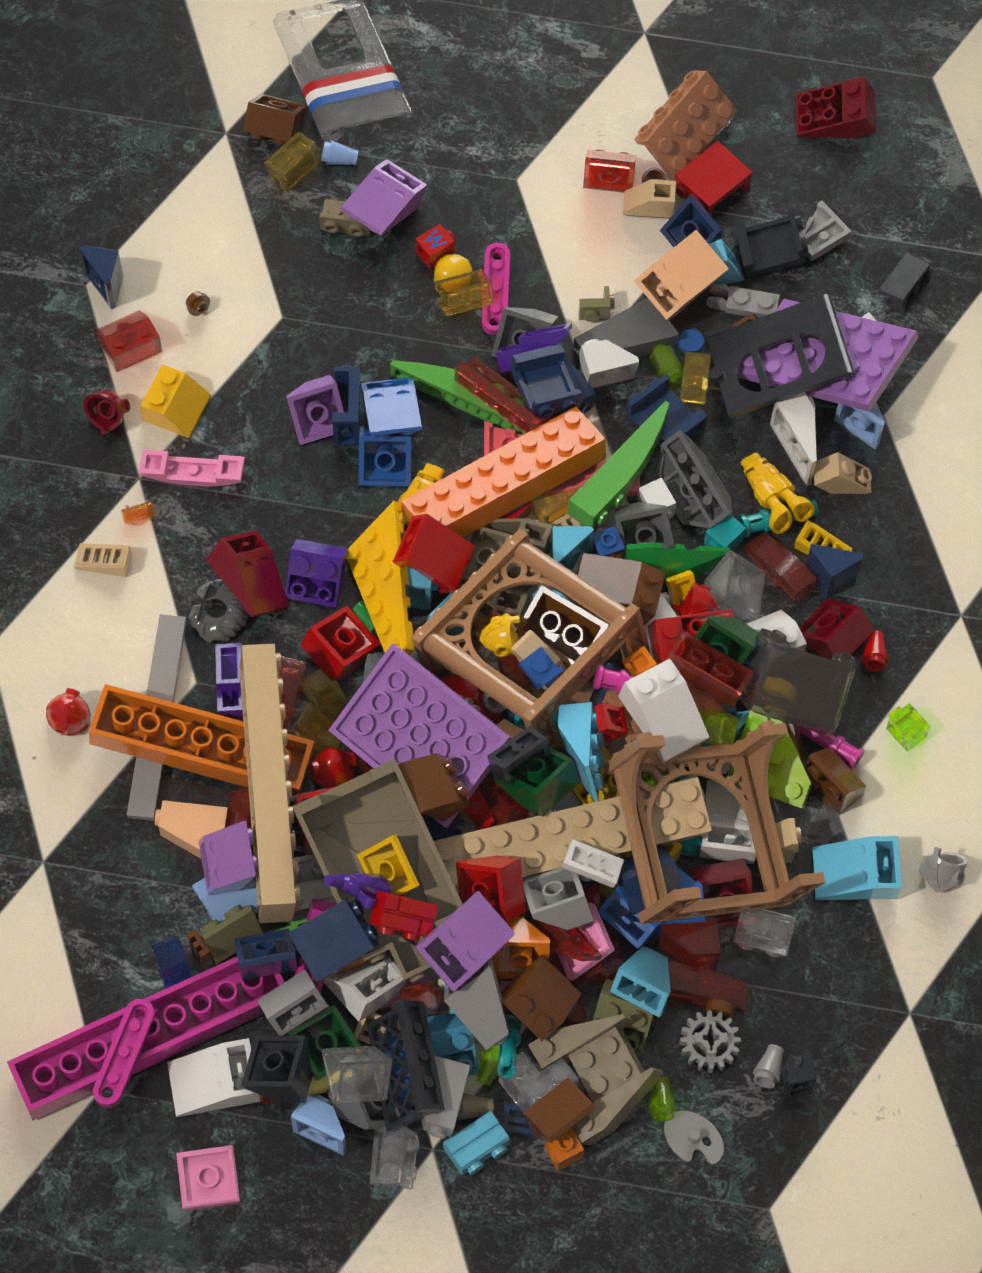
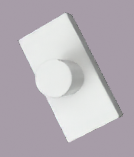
[562,839,624,888]

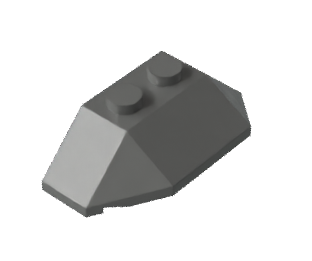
[657,430,732,528]

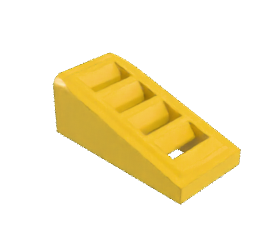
[794,520,853,555]

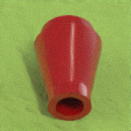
[862,630,888,672]

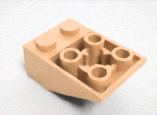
[634,230,729,320]

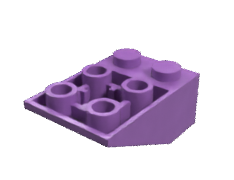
[340,159,427,236]
[198,821,258,895]
[414,891,515,992]

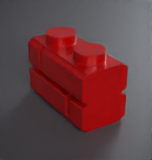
[369,891,438,941]

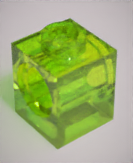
[886,703,931,751]
[698,709,738,745]

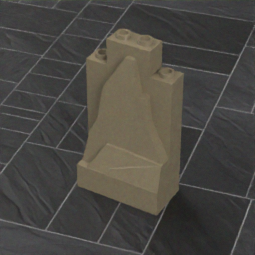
[292,759,462,982]

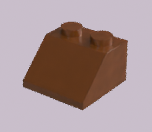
[243,94,308,145]
[398,753,470,821]
[501,954,581,1041]

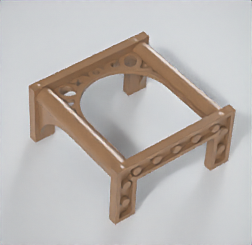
[411,529,650,750]
[604,721,826,924]

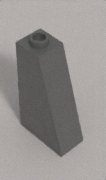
[572,298,679,363]

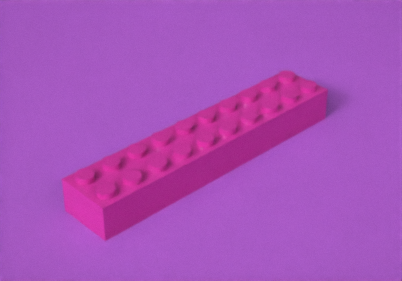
[7,957,284,1120]

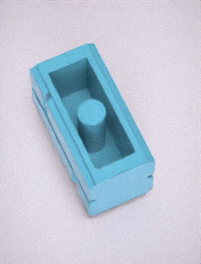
[443,1111,510,1176]

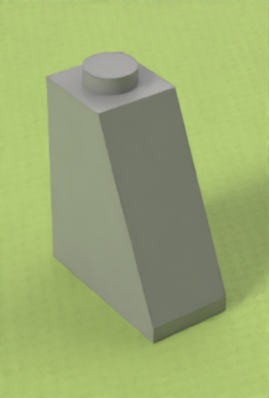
[444,959,509,1050]
[421,1056,470,1138]

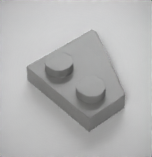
[800,201,852,262]

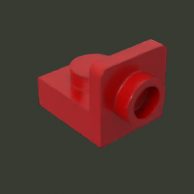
[594,703,629,742]
[462,786,501,831]

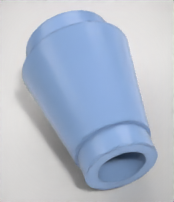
[321,140,358,165]

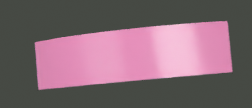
[138,450,245,486]

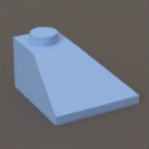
[834,403,885,449]
[291,1095,347,1156]

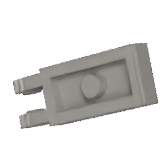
[706,283,780,318]

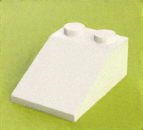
[770,392,817,486]
[618,659,709,763]

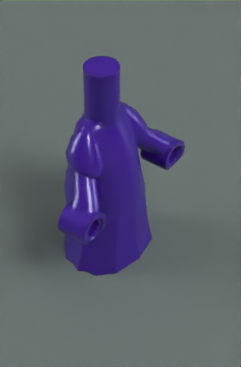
[324,873,391,909]

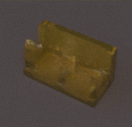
[264,132,321,192]
[435,269,494,316]

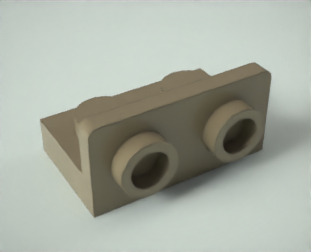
[319,199,371,237]

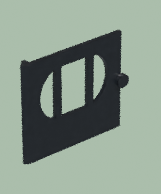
[707,294,855,419]

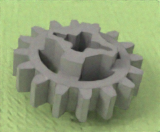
[679,1010,741,1073]

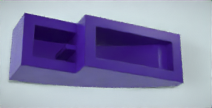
[496,323,573,373]
[215,643,243,721]

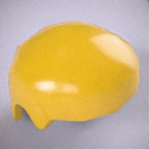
[434,254,472,294]

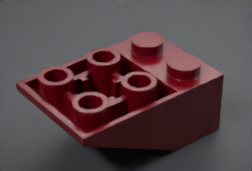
[796,76,876,139]
[206,530,289,618]

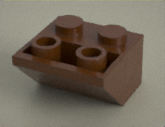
[805,747,866,815]

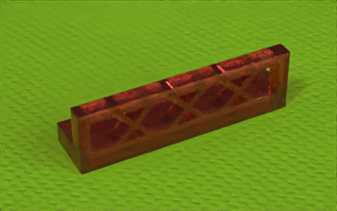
[454,356,554,434]

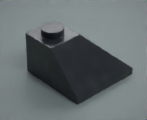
[241,1035,312,1103]

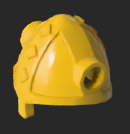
[479,613,521,657]

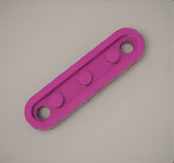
[482,243,510,335]
[93,999,155,1108]

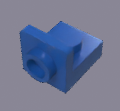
[592,526,624,557]
[518,646,564,690]

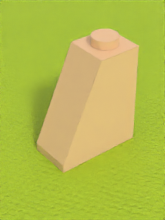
[155,801,229,859]

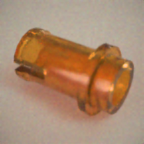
[121,500,156,526]

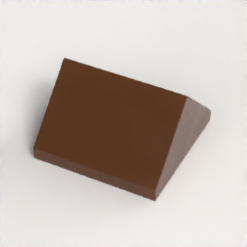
[524,1078,596,1143]

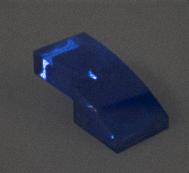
[151,936,191,990]

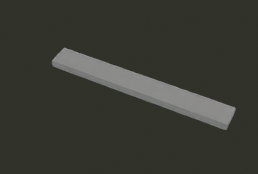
[127,614,187,821]

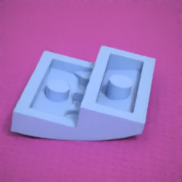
[192,878,258,923]

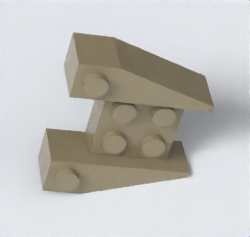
[450,518,553,628]
[528,1014,664,1146]

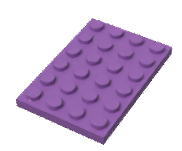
[738,299,918,412]
[328,643,512,828]

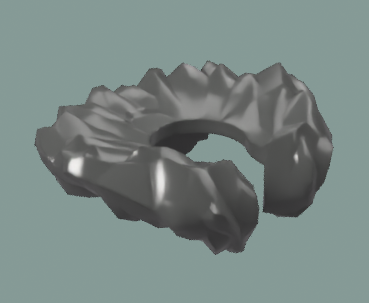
[188,579,249,643]

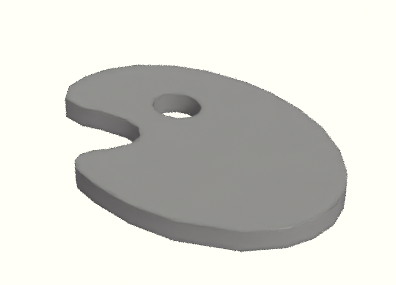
[664,1111,724,1165]

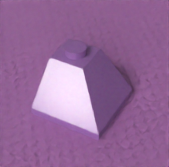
[286,375,344,445]

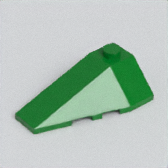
[625,543,730,590]

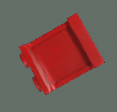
[674,141,752,216]
[392,514,475,594]

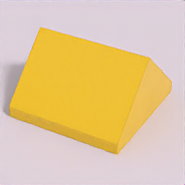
[357,834,420,896]

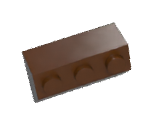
[515,585,609,665]

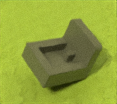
[578,286,615,322]

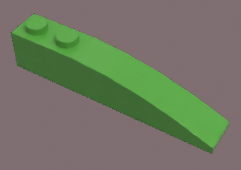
[390,360,540,435]
[567,401,670,529]

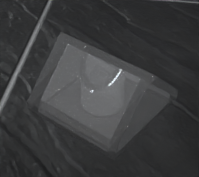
[322,1046,392,1103]

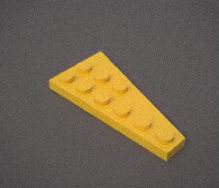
[347,501,415,655]

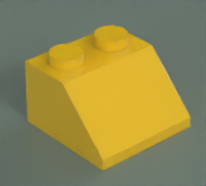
[140,364,211,438]

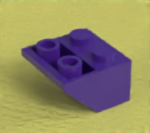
[285,539,348,607]

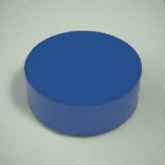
[678,329,704,356]

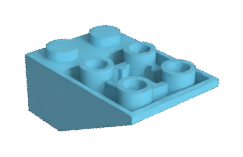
[558,702,605,802]
[812,836,902,900]

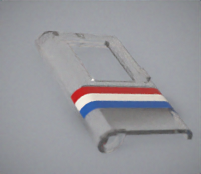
[273,0,414,142]

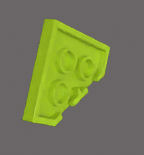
[727,704,812,808]

